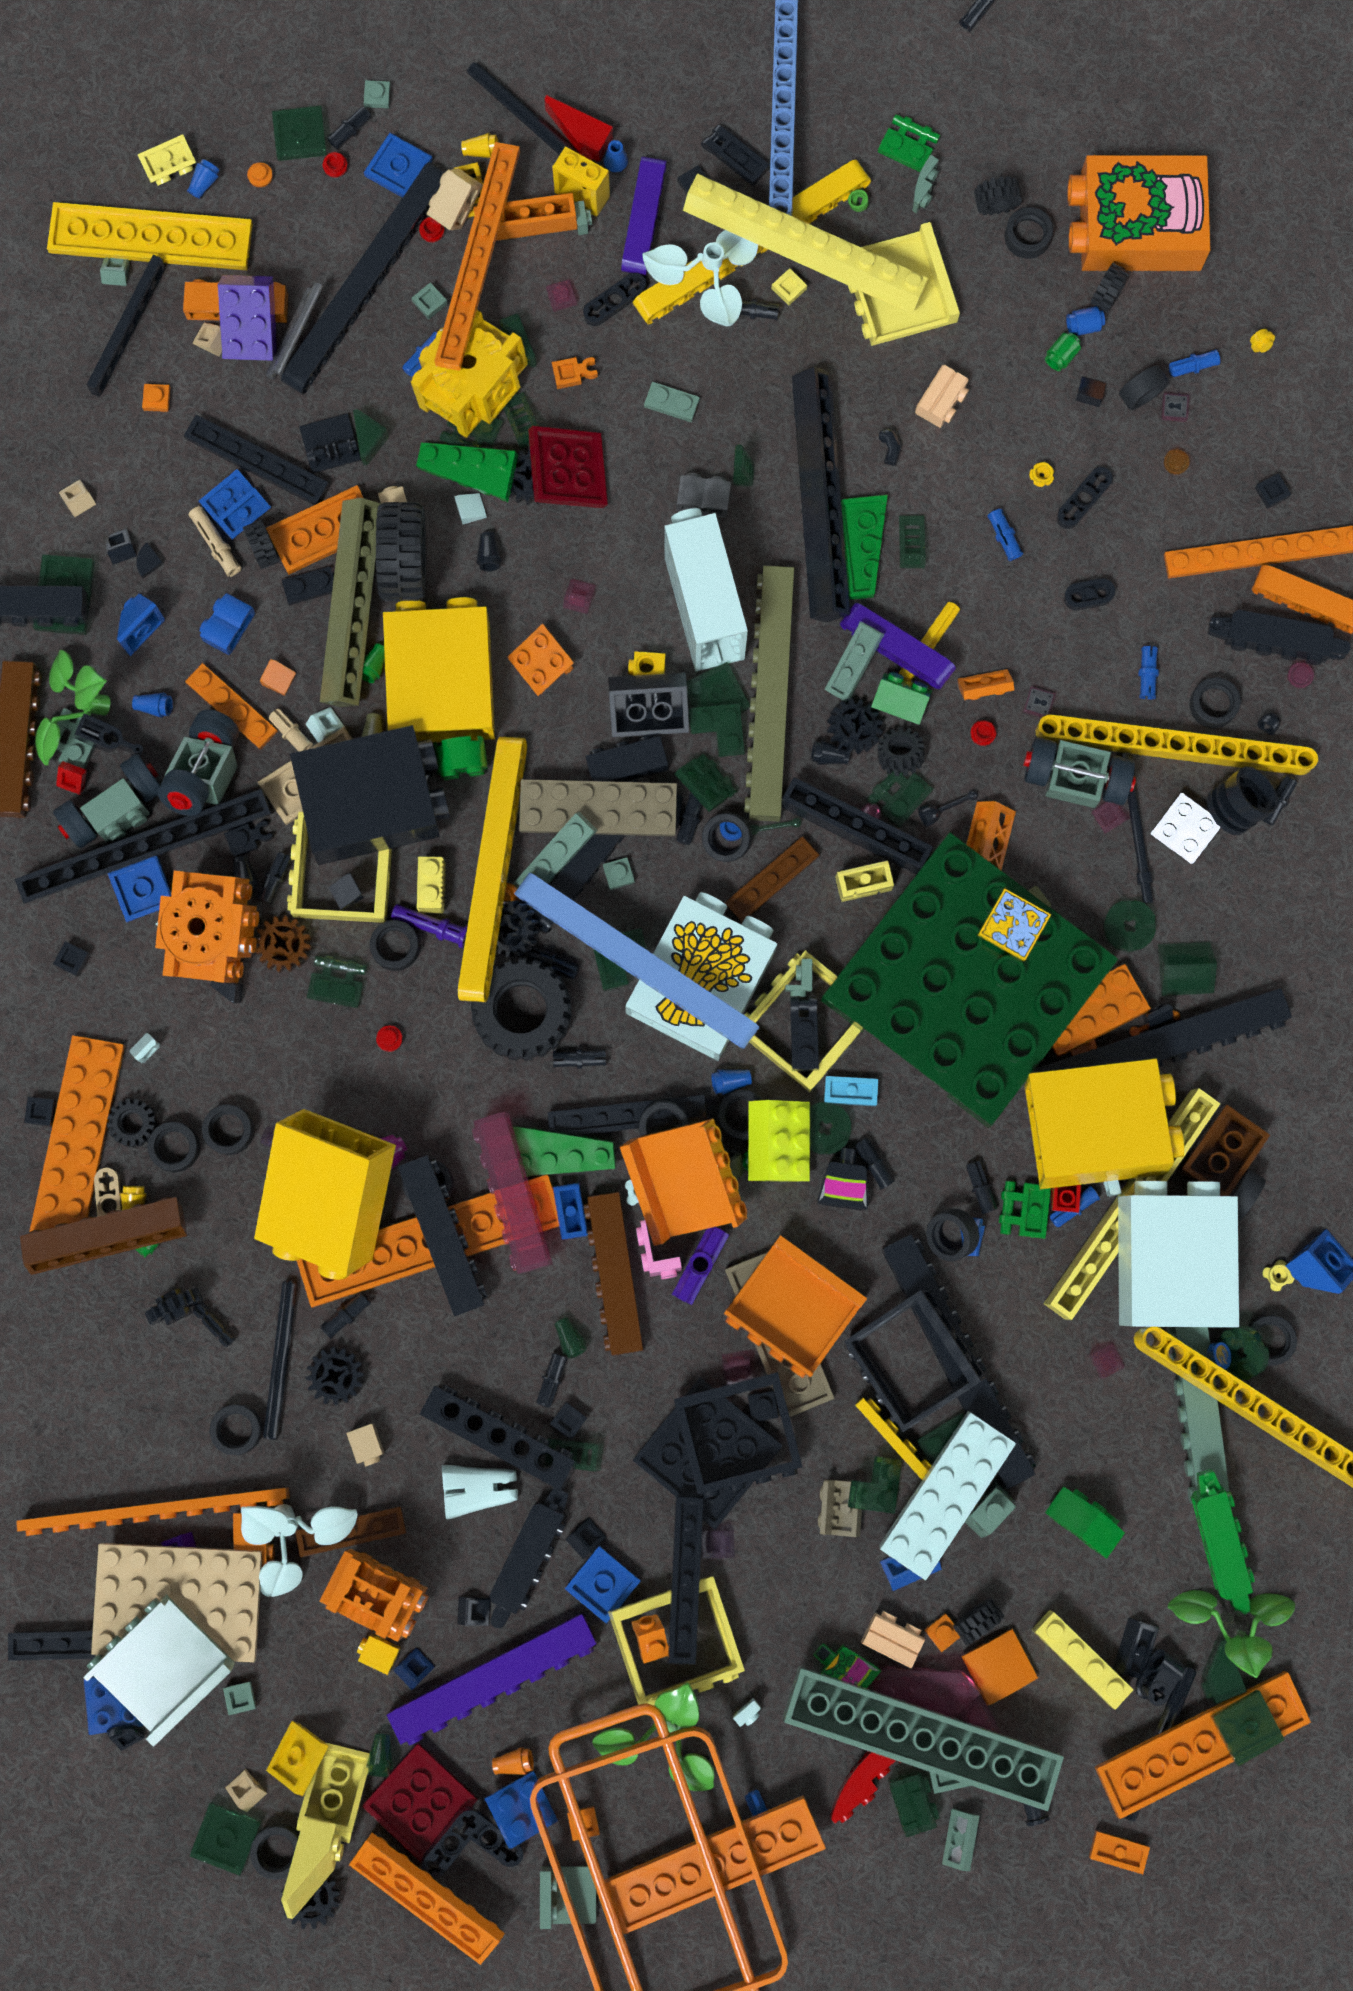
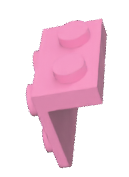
[636,1220,682,1280]

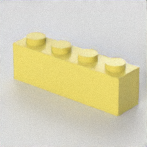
[1031,1610,1133,1710]

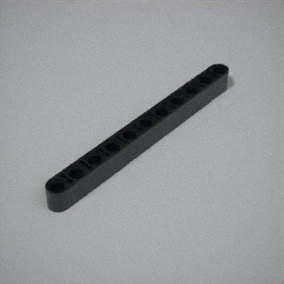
[281,162,445,394]

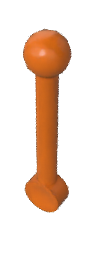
[1129,1011,1180,1037]

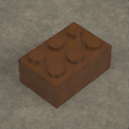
[1176,1105,1270,1196]

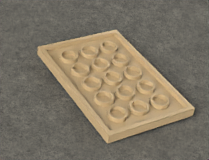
[91,1543,262,1662]

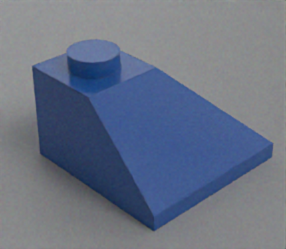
[117,594,165,656]
[1286,1229,1353,1294]

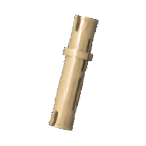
[188,506,241,577]

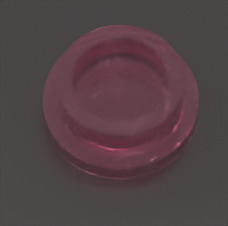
[1287,663,1314,688]

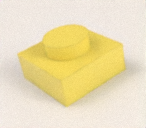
[771,268,807,305]

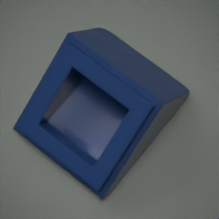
[393,1647,435,1690]

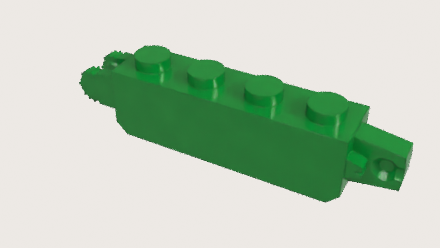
[1190,1469,1255,1616]

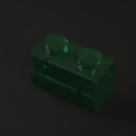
[887,1771,940,1837]

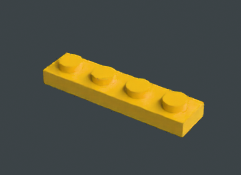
[855,1398,931,1480]

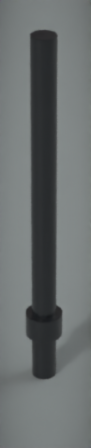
[1121,753,1154,905]

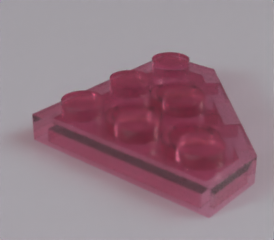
[867,1666,981,1718]

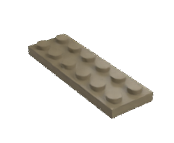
[519,779,677,836]
[725,1252,834,1417]

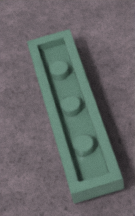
[512,812,597,889]

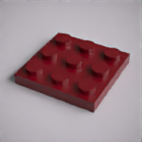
[528,426,608,508]
[362,1743,478,1862]

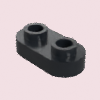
[1064,578,1115,611]

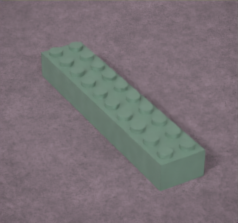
[782,1666,1064,1811]

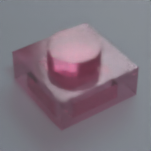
[546,280,577,312]

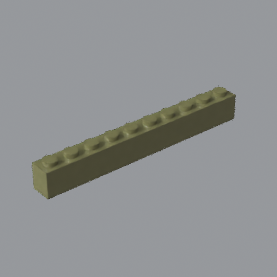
[744,566,794,822]

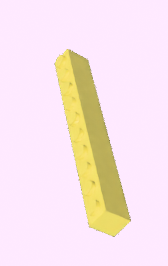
[683,174,928,314]
[1044,1088,1220,1320]

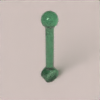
[750,818,802,835]

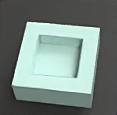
[733,1698,761,1727]

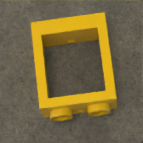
[552,146,610,217]

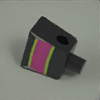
[816,1148,868,1211]

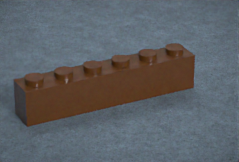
[0,661,42,818]
[583,1192,643,1356]
[20,1197,187,1275]

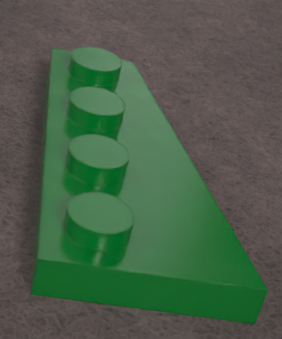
[841,495,888,600]

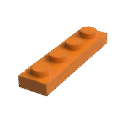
[185,663,278,750]

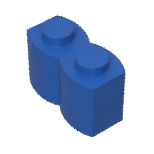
[200,593,255,655]

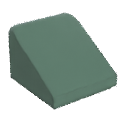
[100,257,130,286]

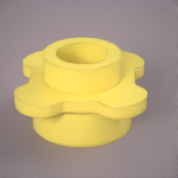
[1262,1260,1294,1291]

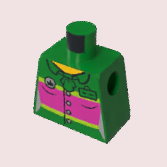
[813,1643,881,1689]

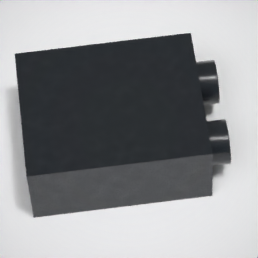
[290,725,450,866]

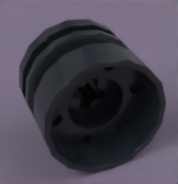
[1207,767,1278,835]

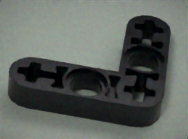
[421,1806,523,1879]

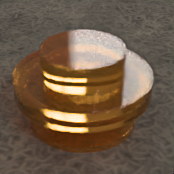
[1164,449,1189,475]

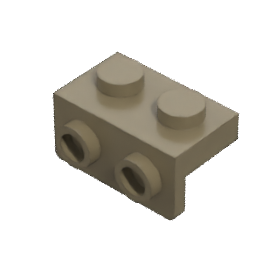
[818,1480,864,1537]

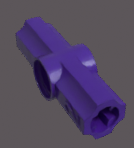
[672,1227,729,1305]

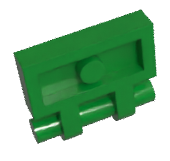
[878,114,941,172]
[998,1181,1051,1239]

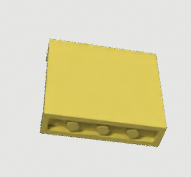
[848,222,960,346]

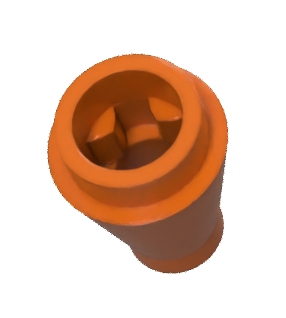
[492,1747,534,1775]

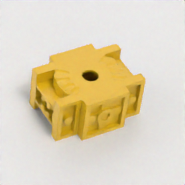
[411,310,528,438]

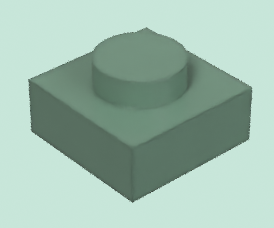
[363,80,391,108]
[574,201,592,235]
[412,282,447,320]
[603,857,635,890]
[223,1681,257,1715]

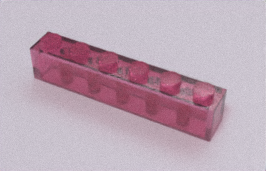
[472,1112,553,1274]

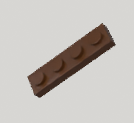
[724,836,819,924]
[295,1506,407,1557]

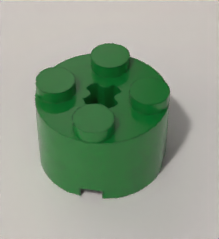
[433,736,488,781]

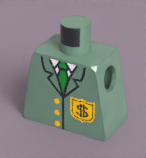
[965,1482,1016,1538]

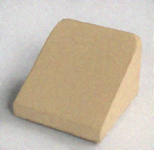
[193,322,222,356]
[59,480,96,517]
[226,1769,267,1812]

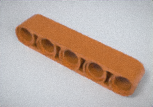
[1252,565,1353,634]

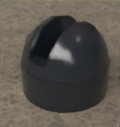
[1257,712,1281,735]

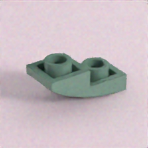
[912,155,939,213]

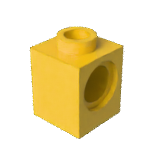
[628,651,665,676]
[357,1634,401,1675]

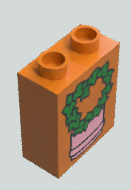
[1067,155,1210,271]

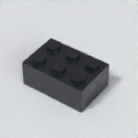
[608,672,689,737]

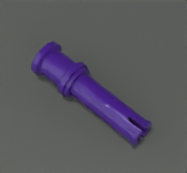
[391,904,468,949]

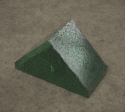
[353,409,389,466]

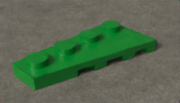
[416,442,518,503]
[506,1124,617,1177]

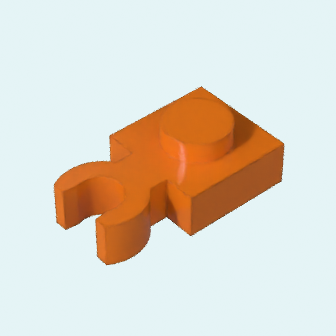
[552,357,598,389]

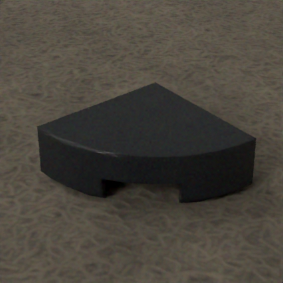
[136,543,163,579]
[107,1725,145,1751]

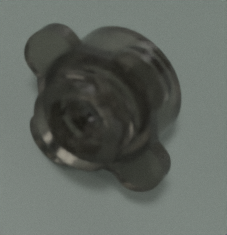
[1221,1610,1248,1638]

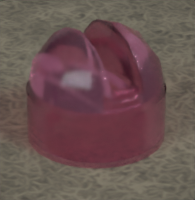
[861,803,881,819]

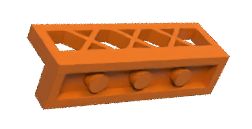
[966,801,1016,871]

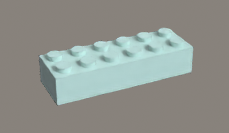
[879,1411,1016,1580]

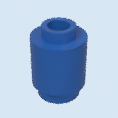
[1066,306,1105,336]

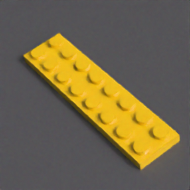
[47,202,253,270]

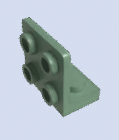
[540,1866,596,1929]

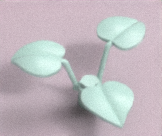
[643,230,758,327]
[241,1504,357,1597]

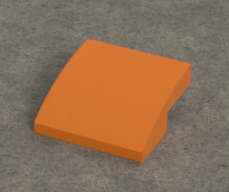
[961,1629,1038,1706]

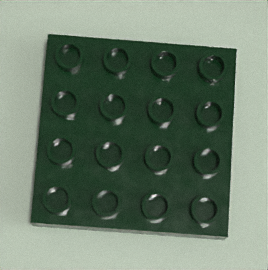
[821,832,1118,1128]

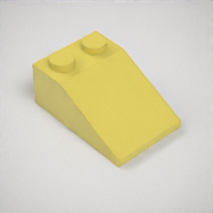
[297,1743,372,1843]
[281,1818,344,1919]

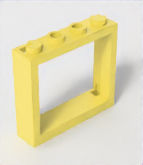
[287,812,392,923]
[745,950,861,1092]
[608,1576,745,1706]

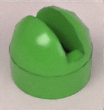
[848,189,869,212]

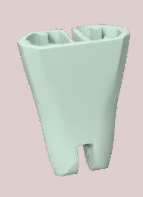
[442,1465,519,1519]

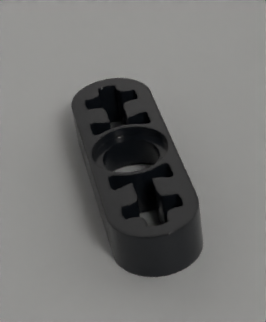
[583,273,646,326]
[1057,467,1113,529]

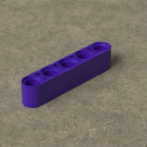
[621,156,667,275]
[840,603,956,689]

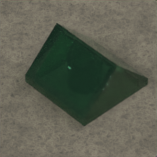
[1158,942,1217,996]

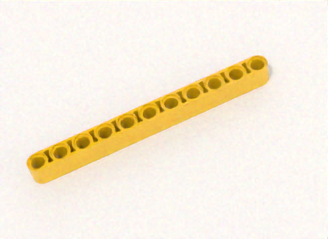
[633,160,871,324]
[1035,715,1318,775]
[458,737,527,1002]
[1134,1327,1353,1488]

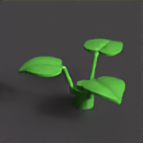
[35,650,110,766]
[1168,1590,1295,1678]
[592,1682,715,1791]

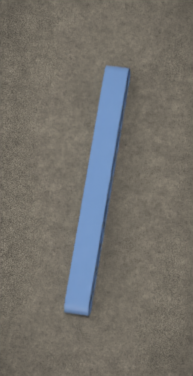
[769,0,798,216]
[514,872,759,1049]

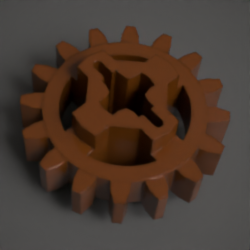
[255,916,312,973]

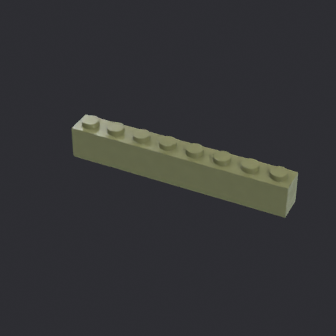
[320,498,380,707]

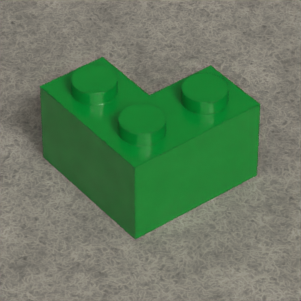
[1045,1486,1125,1559]

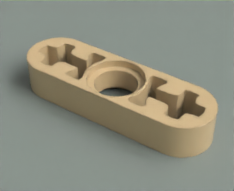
[94,1168,122,1217]

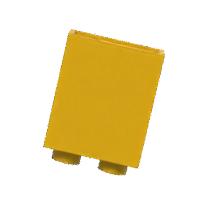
[383,597,495,743]
[1024,1059,1184,1189]
[254,1109,396,1280]

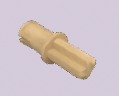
[269,708,313,751]

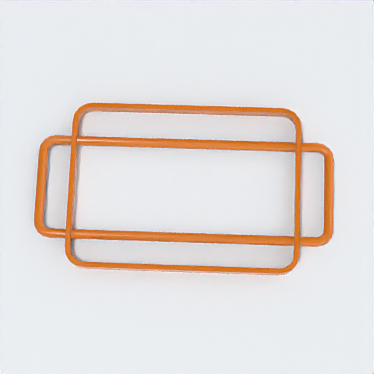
[530,1703,788,1991]

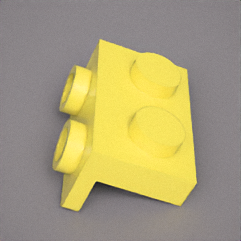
[138,135,196,186]

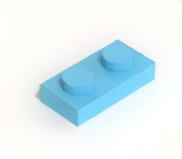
[824,1076,878,1106]

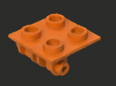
[507,624,574,696]

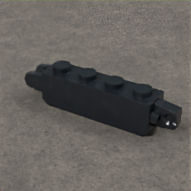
[1207,610,1352,665]
[489,1488,569,1629]

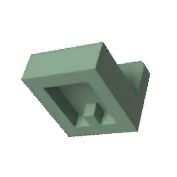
[785,959,812,997]

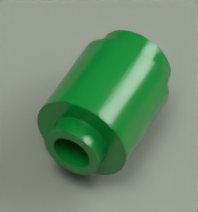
[1045,333,1081,371]

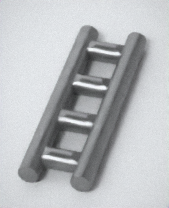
[265,282,323,380]

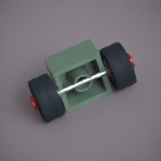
[158,710,239,816]
[1023,737,1136,808]
[53,754,160,848]

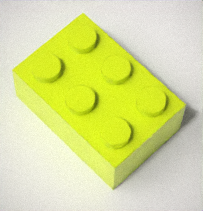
[748,1100,810,1182]

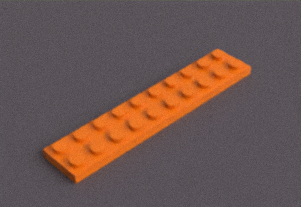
[297,1174,559,1308]

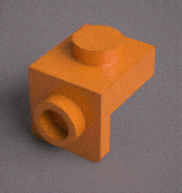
[632,1614,668,1663]

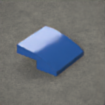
[198,469,271,540]

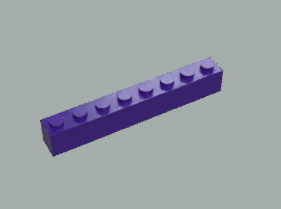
[386,1613,597,1746]

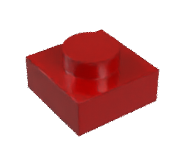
[56,761,86,795]

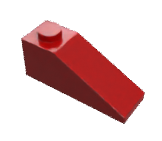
[544,95,613,162]

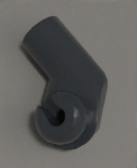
[879,428,902,466]

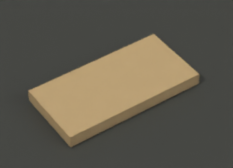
[258,727,352,825]

